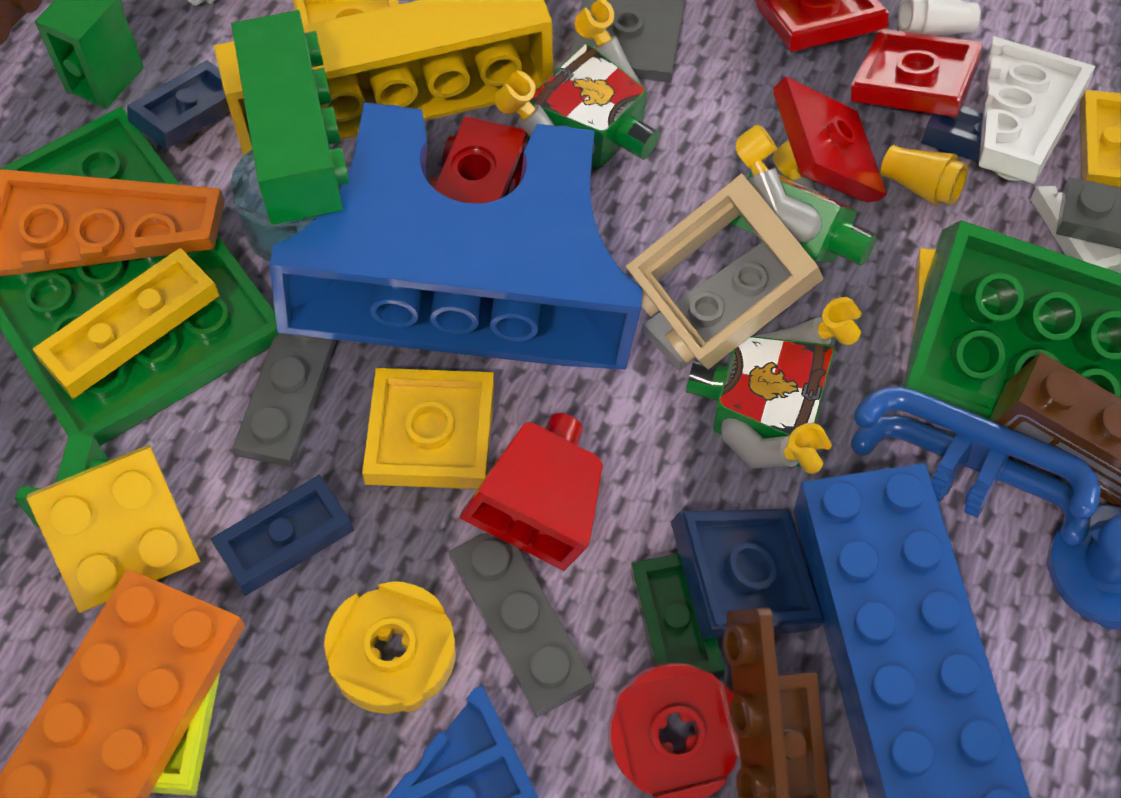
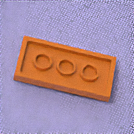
[0,568,246,798]

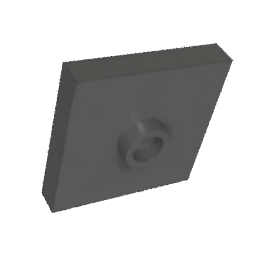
[569,0,685,83]

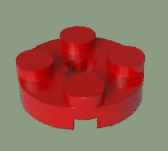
[608,663,740,798]

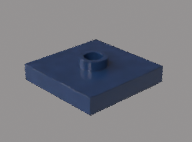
[671,509,825,639]

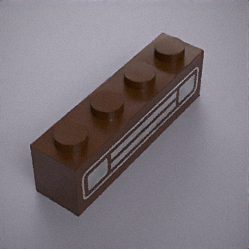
[990,353,1121,507]

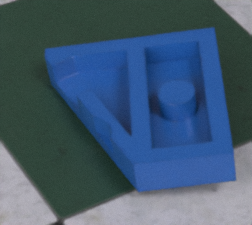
[387,685,538,798]

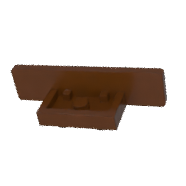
[723,608,830,798]

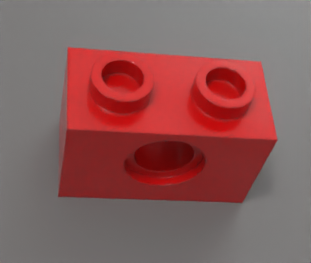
[429,116,528,204]

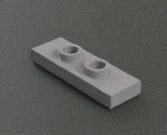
[642,243,790,371]

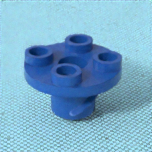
[1046,506,1121,630]

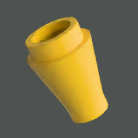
[881,145,969,207]

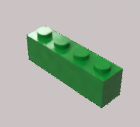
[231,10,350,225]

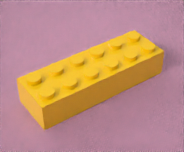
[213,0,553,162]

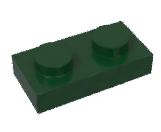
[631,554,725,680]

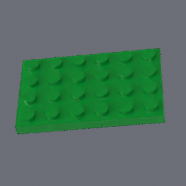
[0,106,282,446]

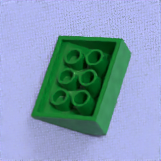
[903,220,1121,420]

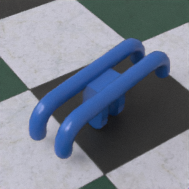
[851,386,1101,546]

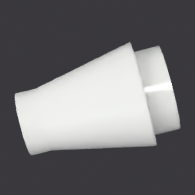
[898,0,980,37]

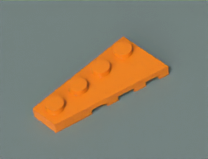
[0,169,225,277]

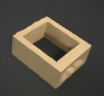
[626,173,823,369]

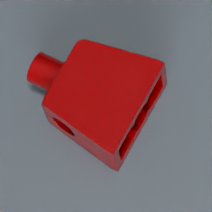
[459,413,603,571]

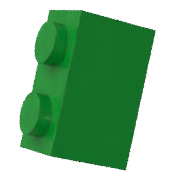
[35,0,144,110]

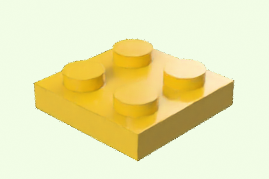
[362,368,495,489]
[26,444,200,613]

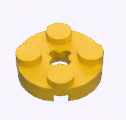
[324,581,457,714]

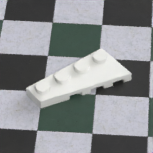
[979,36,1095,184]

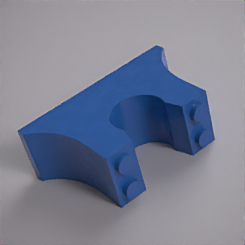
[269,102,642,370]

